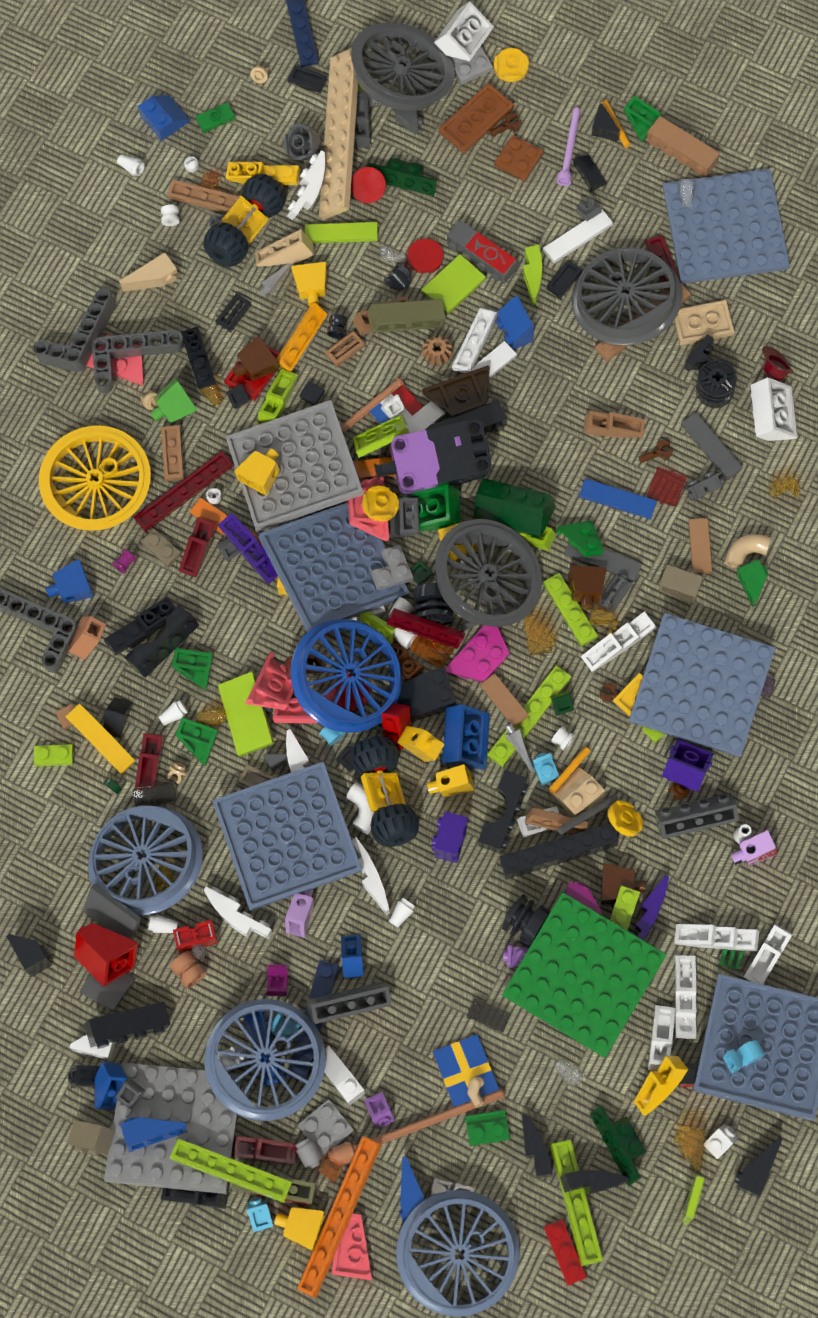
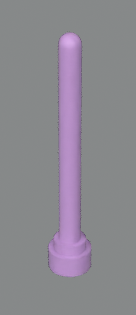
[557,107,580,186]

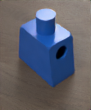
[45,559,94,603]

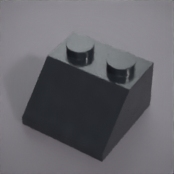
[6,934,52,977]

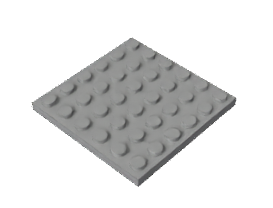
[225,400,364,532]
[104,1063,242,1194]

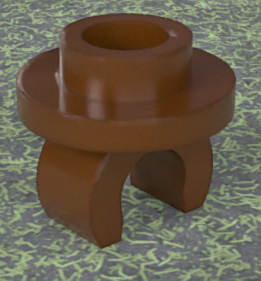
[668,782,689,801]

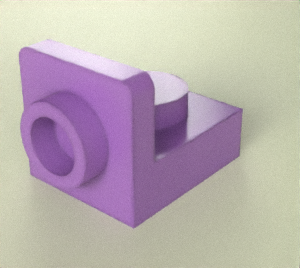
[503,945,530,968]
[364,1092,395,1129]

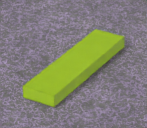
[305,222,378,244]

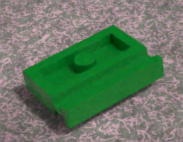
[465,1110,510,1147]

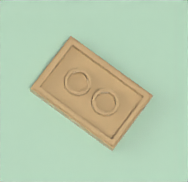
[674,300,735,346]

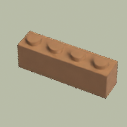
[647,116,720,177]

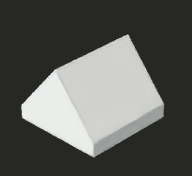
[381,394,405,419]

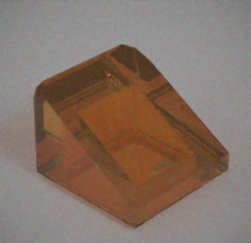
[199,172,221,191]
[318,1158,343,1183]

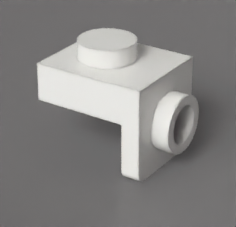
[703,1124,739,1160]

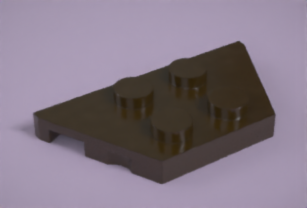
[422,365,490,417]

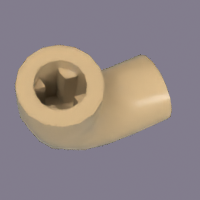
[724,534,771,569]

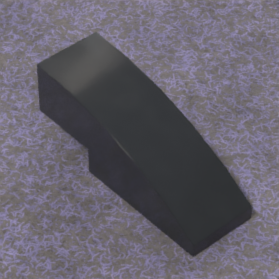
[522,1114,553,1178]
[560,1170,629,1195]
[161,1188,229,1209]

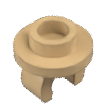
[250,65,269,83]
[140,390,158,410]
[167,762,188,784]

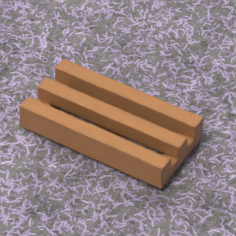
[325,330,365,368]

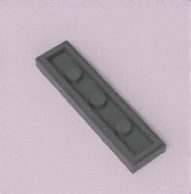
[681,413,743,481]
[564,543,642,582]

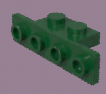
[367,158,437,196]
[590,1106,646,1186]

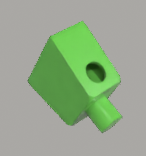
[150,378,197,423]

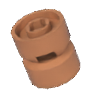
[169,951,207,989]

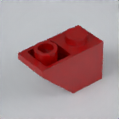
[382,703,411,750]

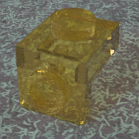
[769,475,800,498]
[590,609,617,635]

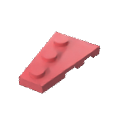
[272,688,337,723]
[331,1214,372,1281]

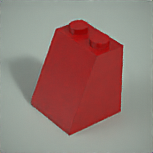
[74,923,138,987]

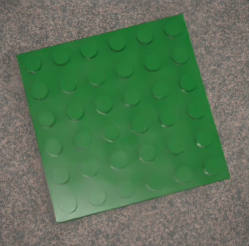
[502,892,667,1058]

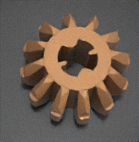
[422,335,453,367]

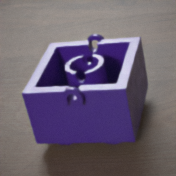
[662,739,714,791]
[431,811,470,864]

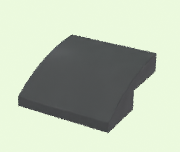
[79,973,136,1012]

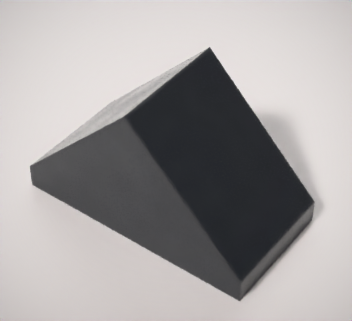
[592,103,620,141]
[103,697,133,739]

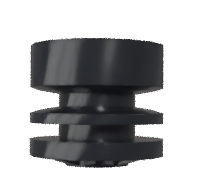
[695,360,737,408]
[414,583,455,625]
[502,894,551,947]

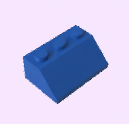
[442,704,490,770]

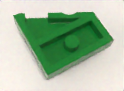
[623,96,663,143]
[557,520,604,557]
[172,648,213,690]
[175,717,219,766]

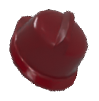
[762,346,794,381]

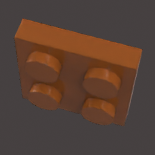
[494,135,544,182]

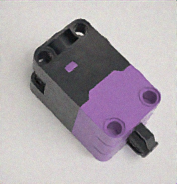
[374,419,491,495]

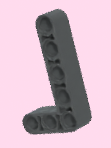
[33,288,116,372]
[92,330,184,394]
[0,589,77,673]

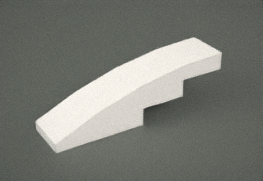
[581,612,657,672]
[352,837,390,916]
[674,924,759,951]
[675,955,696,1039]

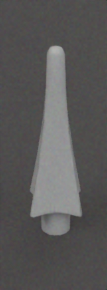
[259,263,293,296]
[504,723,534,772]

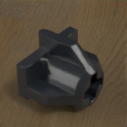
[383,261,412,291]

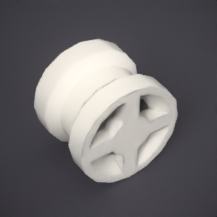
[161,205,179,226]
[551,726,575,751]

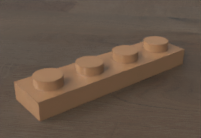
[167,179,239,214]

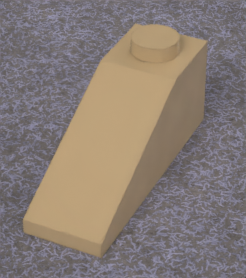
[255,229,314,267]
[119,253,179,292]

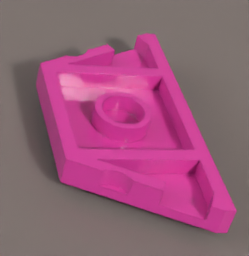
[445,626,509,683]

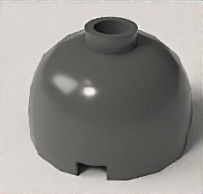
[284,124,320,160]

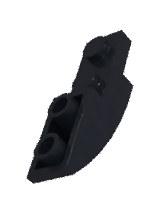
[181,327,216,389]
[104,597,176,656]

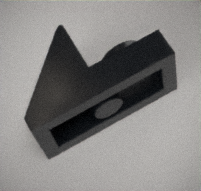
[684,334,714,371]

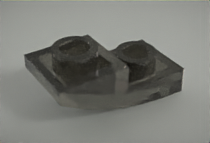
[132,781,177,807]

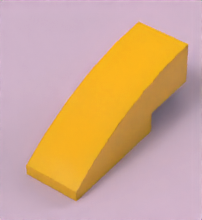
[634,1056,688,1115]

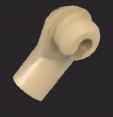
[467,1077,484,1108]

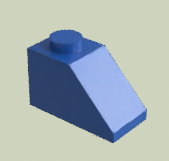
[341,934,364,978]
[95,1062,127,1110]

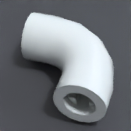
[388,597,418,649]
[346,782,377,835]

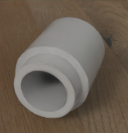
[295,1137,323,1169]

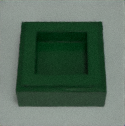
[410,560,433,586]
[550,691,574,716]

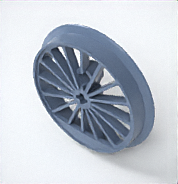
[88,806,203,915]
[205,999,326,1121]
[396,1190,519,1317]

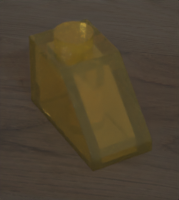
[523,614,555,656]
[674,1126,705,1173]

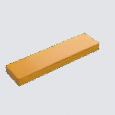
[276,303,328,372]

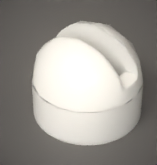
[184,156,199,172]
[206,488,222,505]

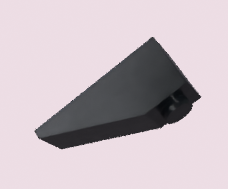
[734,1138,783,1198]

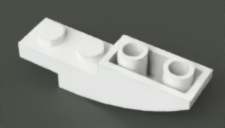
[287,150,325,220]
[204,887,273,940]

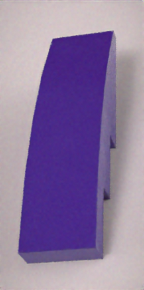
[218,513,278,585]
[635,875,669,940]

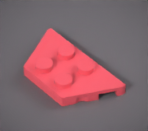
[86,334,144,386]
[347,477,389,541]
[245,652,294,710]

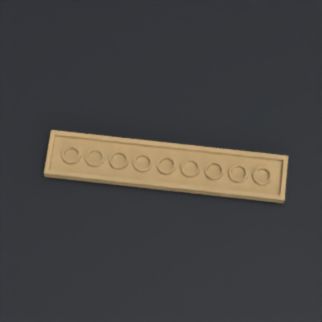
[319,48,358,220]

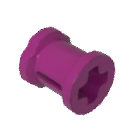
[112,549,137,574]

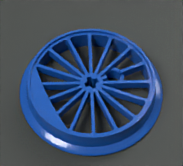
[290,619,402,733]

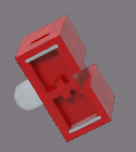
[173,920,218,960]

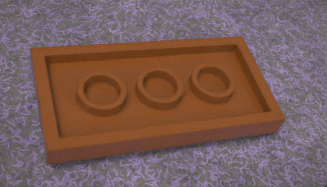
[438,83,514,154]

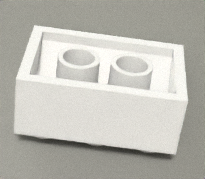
[434,1,494,61]
[750,378,797,441]

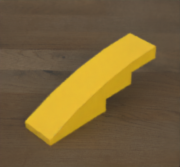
[65,704,135,775]

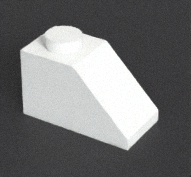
[70,1035,116,1061]

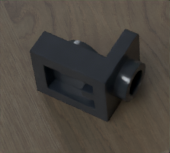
[68,1065,100,1088]

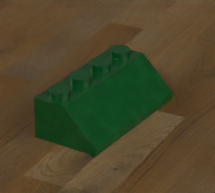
[474,478,556,538]

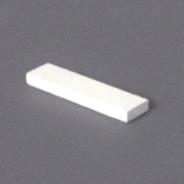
[543,210,613,264]
[452,308,497,373]

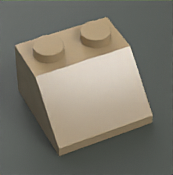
[549,767,605,818]

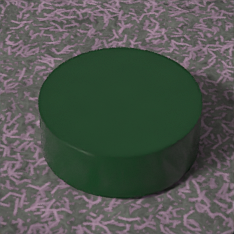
[103,777,122,794]

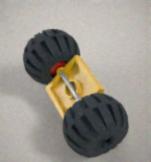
[203,174,286,267]
[351,736,419,847]

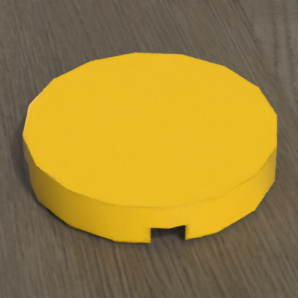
[494,48,529,82]
[362,485,399,522]
[608,800,643,837]

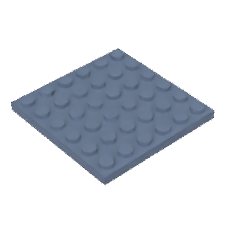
[662,169,790,284]
[258,503,410,632]
[629,613,776,758]
[212,762,362,911]
[693,974,818,1121]

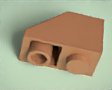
[67,616,106,660]

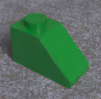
[736,560,768,607]

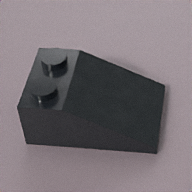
[396,667,456,722]

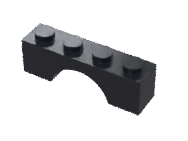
[124,605,199,678]
[478,770,529,854]

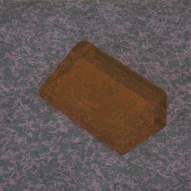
[410,635,454,668]

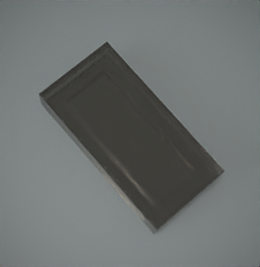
[467,998,511,1033]

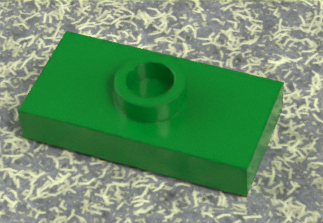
[195,102,235,134]

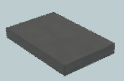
[83,884,141,940]

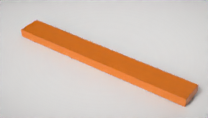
[297,1136,382,1298]

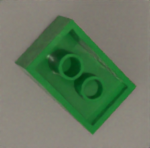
[399,484,461,531]

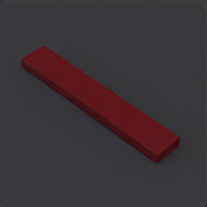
[133,451,234,533]

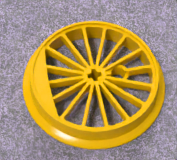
[39,426,151,531]

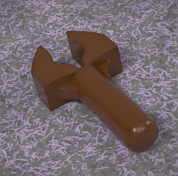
[490,113,522,137]
[639,440,673,463]
[599,683,619,704]

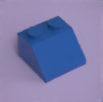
[138,95,190,141]
[496,295,534,350]

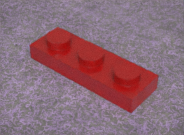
[544,1219,587,1286]

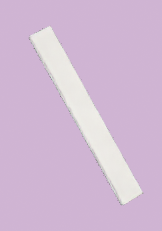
[406,341,517,433]

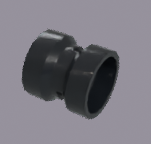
[327,314,347,339]

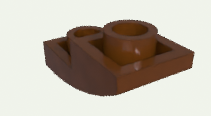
[382,642,424,681]

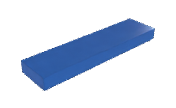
[579,479,657,520]
[243,1011,286,1087]

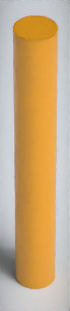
[602,100,631,148]
[549,747,590,793]

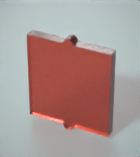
[646,467,687,507]

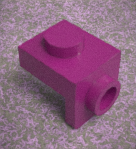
[267,964,288,996]

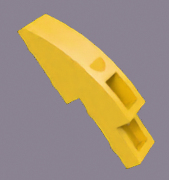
[226,162,301,187]

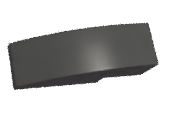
[354,91,370,148]

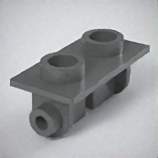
[683,470,724,500]
[596,574,633,615]

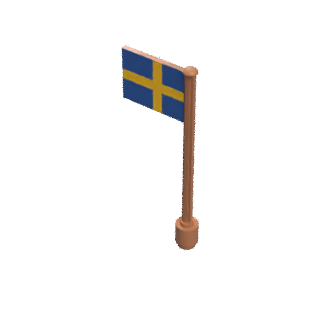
[328,1035,505,1167]

